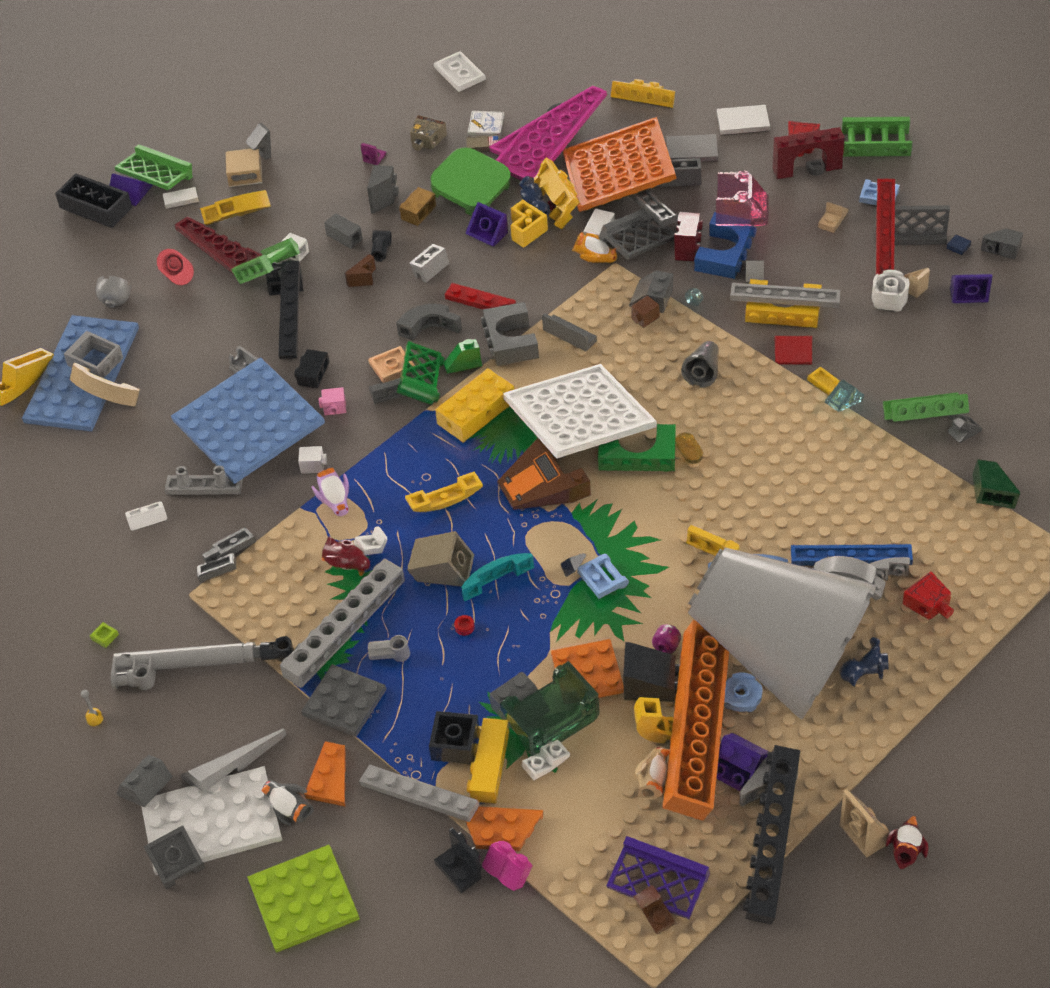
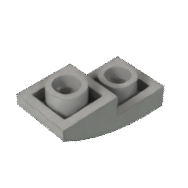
[870,557,910,581]

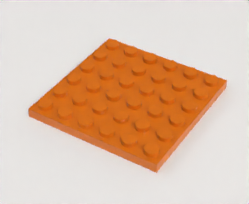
[563,117,677,212]

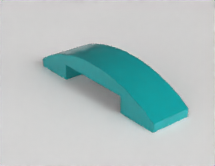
[461,553,534,601]

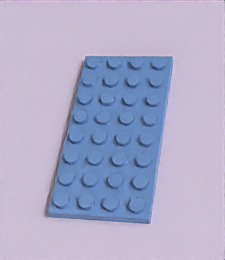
[22,315,139,432]

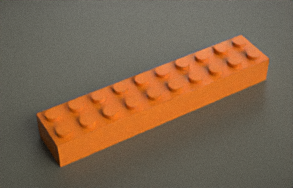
[663,620,729,821]

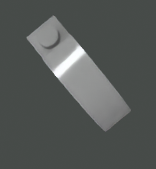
[813,556,886,600]

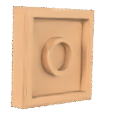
[368,346,415,383]

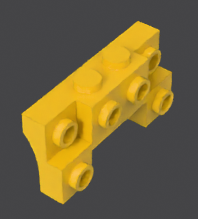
[534,157,580,229]

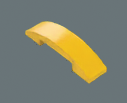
[405,471,483,512]

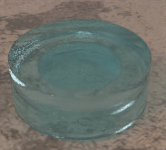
[685,288,703,306]

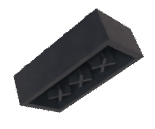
[55,173,132,228]

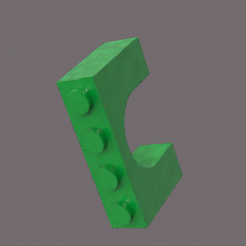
[598,424,676,472]

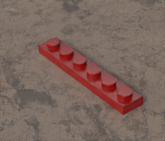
[876,179,895,275]

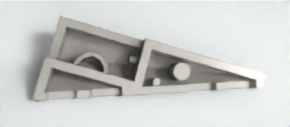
[181,729,287,793]

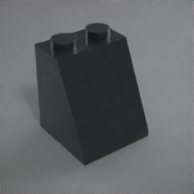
[623,642,680,702]

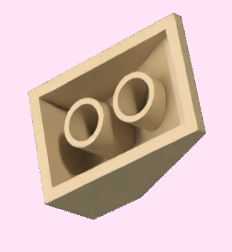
[840,789,889,858]

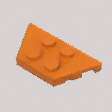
[465,806,544,851]

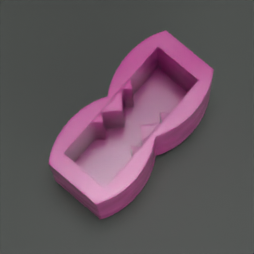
[482,841,533,891]

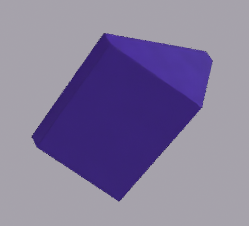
[109,173,153,206]
[465,202,508,246]

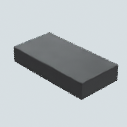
[197,553,236,582]

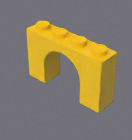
[745,279,822,328]

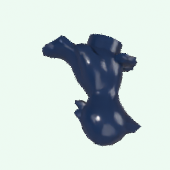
[519,176,550,217]
[839,637,889,687]

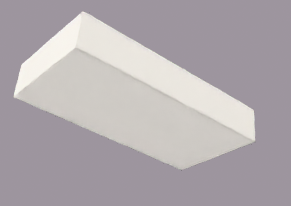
[163,187,199,209]

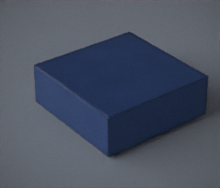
[947,234,971,255]

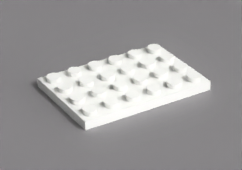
[141,766,282,875]

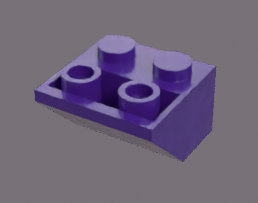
[716,733,768,791]

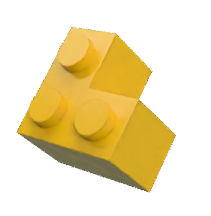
[510,200,548,248]

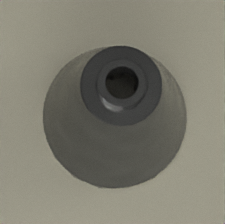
[681,341,719,388]

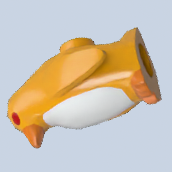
[572,232,617,263]

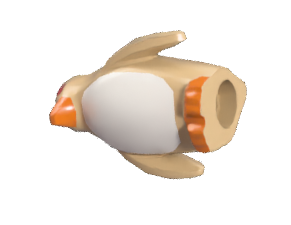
[635,747,670,799]

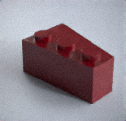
[674,212,703,261]

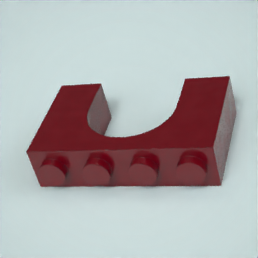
[773,127,845,179]

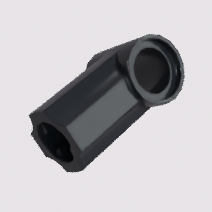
[371,230,392,262]

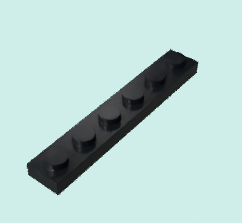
[278,261,300,359]

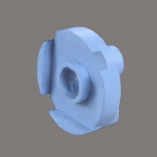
[724,672,763,712]

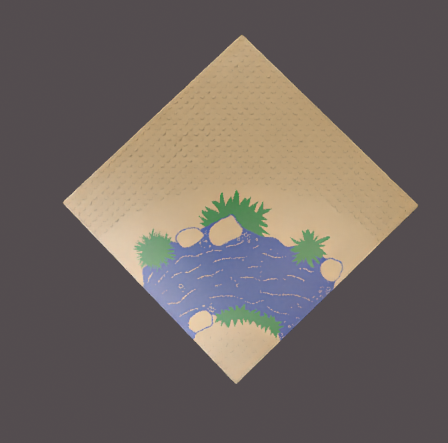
[189,263,1050,988]

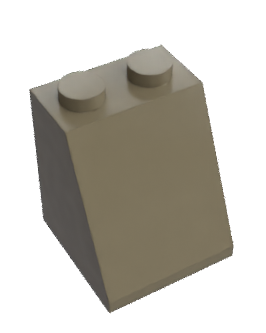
[407,531,474,586]

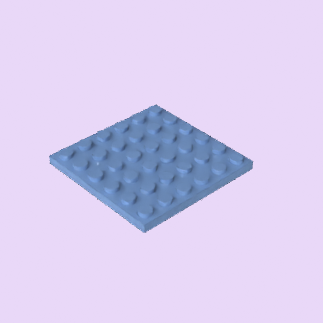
[171,357,325,484]

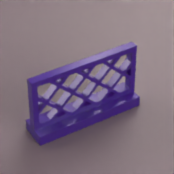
[606,836,710,920]

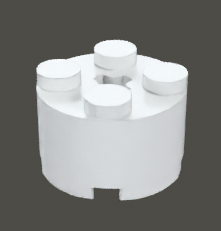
[872,270,909,312]

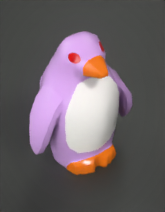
[312,467,349,517]

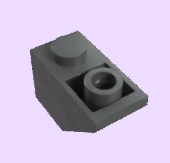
[981,228,1023,259]

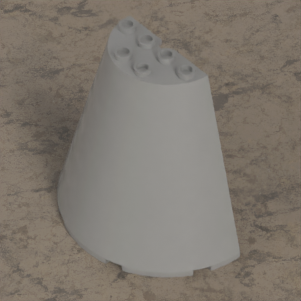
[688,547,876,719]

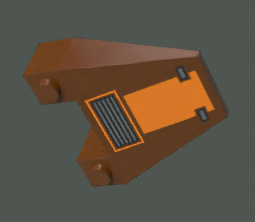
[497,438,591,510]

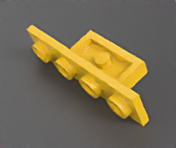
[610,79,675,108]

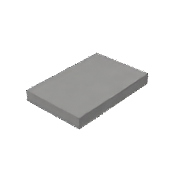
[666,134,718,161]

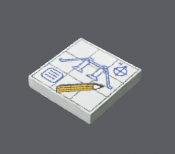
[468,111,504,138]

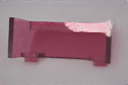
[716,171,769,226]

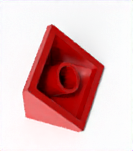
[774,336,812,365]

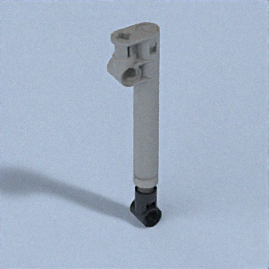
[111,636,294,690]

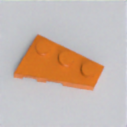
[304,741,346,807]

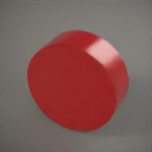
[454,615,475,636]

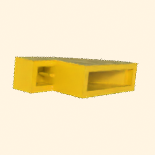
[0,348,54,406]

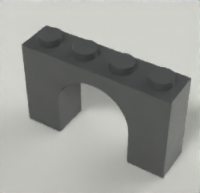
[481,302,539,366]

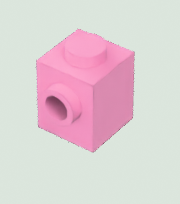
[319,387,346,415]

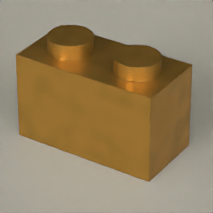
[399,187,436,226]

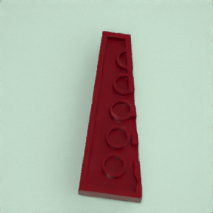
[175,216,262,275]

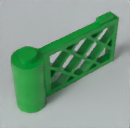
[397,341,444,405]

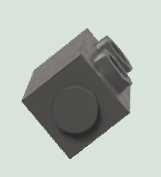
[324,213,363,249]

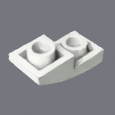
[521,740,570,781]

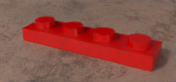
[445,283,516,310]

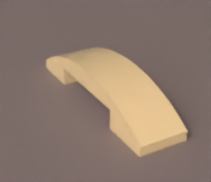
[70,363,140,406]

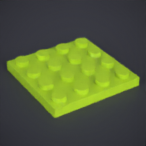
[247,845,360,953]

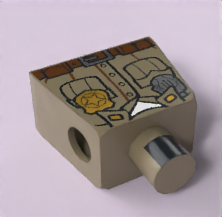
[410,115,447,151]

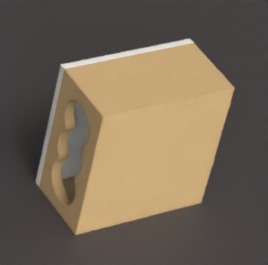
[226,149,262,187]

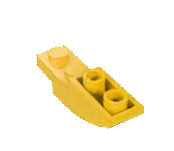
[200,190,271,225]

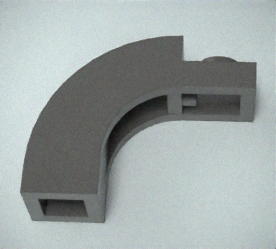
[396,304,462,340]

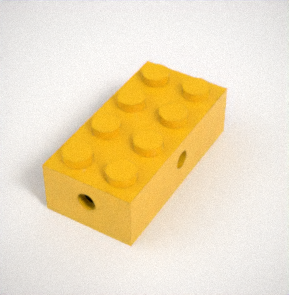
[435,368,515,443]

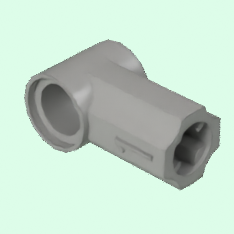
[368,635,410,662]

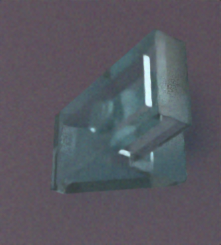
[825,380,864,412]

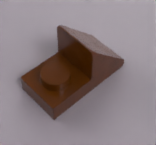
[345,254,376,287]
[633,885,676,935]

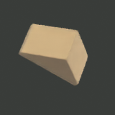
[904,268,930,298]

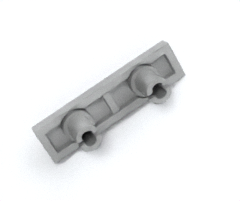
[165,465,243,495]

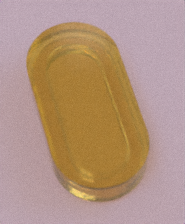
[676,432,703,464]

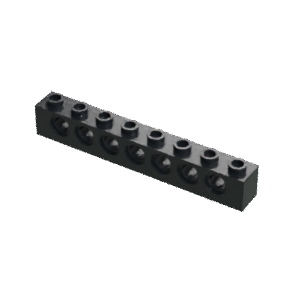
[743,745,801,924]

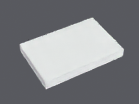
[434,51,486,92]
[717,105,770,135]

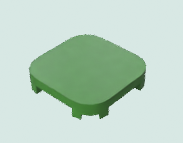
[431,148,510,215]

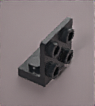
[434,827,482,893]

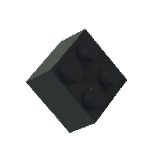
[429,711,479,764]

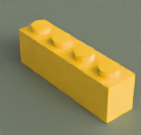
[467,718,510,804]

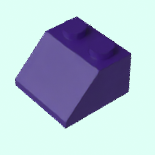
[950,274,992,303]

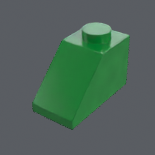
[444,339,482,374]

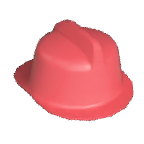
[157,249,194,285]

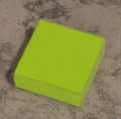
[90,622,119,648]

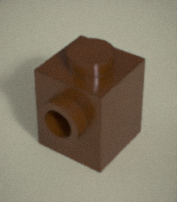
[631,296,660,328]

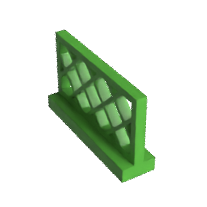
[115,144,193,190]

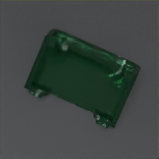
[500,661,600,756]

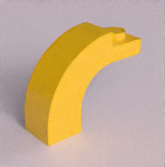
[634,697,673,744]

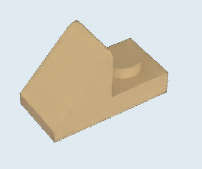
[818,202,849,233]

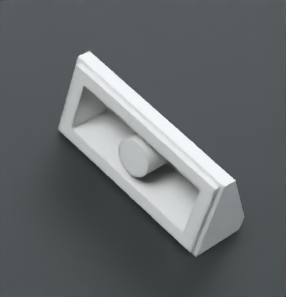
[125,501,167,531]

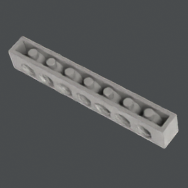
[280,558,405,688]

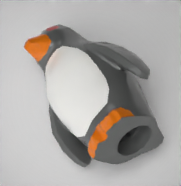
[261,780,314,826]

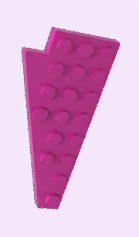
[489,85,607,181]

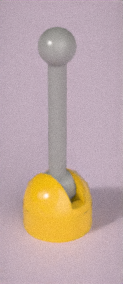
[81,690,103,726]

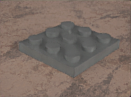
[301,664,386,737]

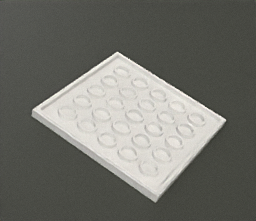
[503,364,657,458]

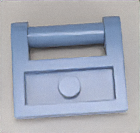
[859,179,900,205]
[577,554,629,599]

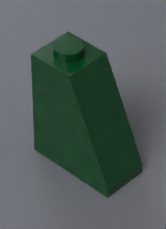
[972,459,1020,509]

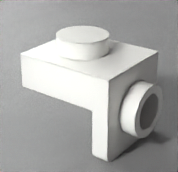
[353,526,387,555]

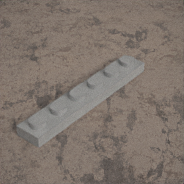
[730,283,841,308]
[359,765,480,822]

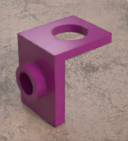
[361,143,386,165]

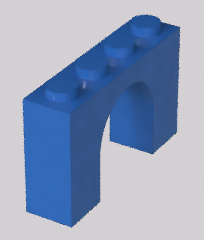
[694,212,757,279]

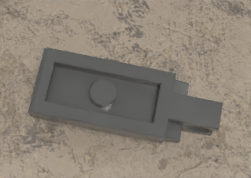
[202,527,256,563]

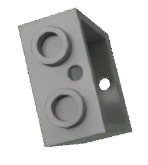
[64,331,123,378]

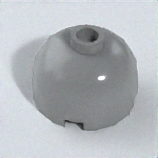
[95,276,132,308]

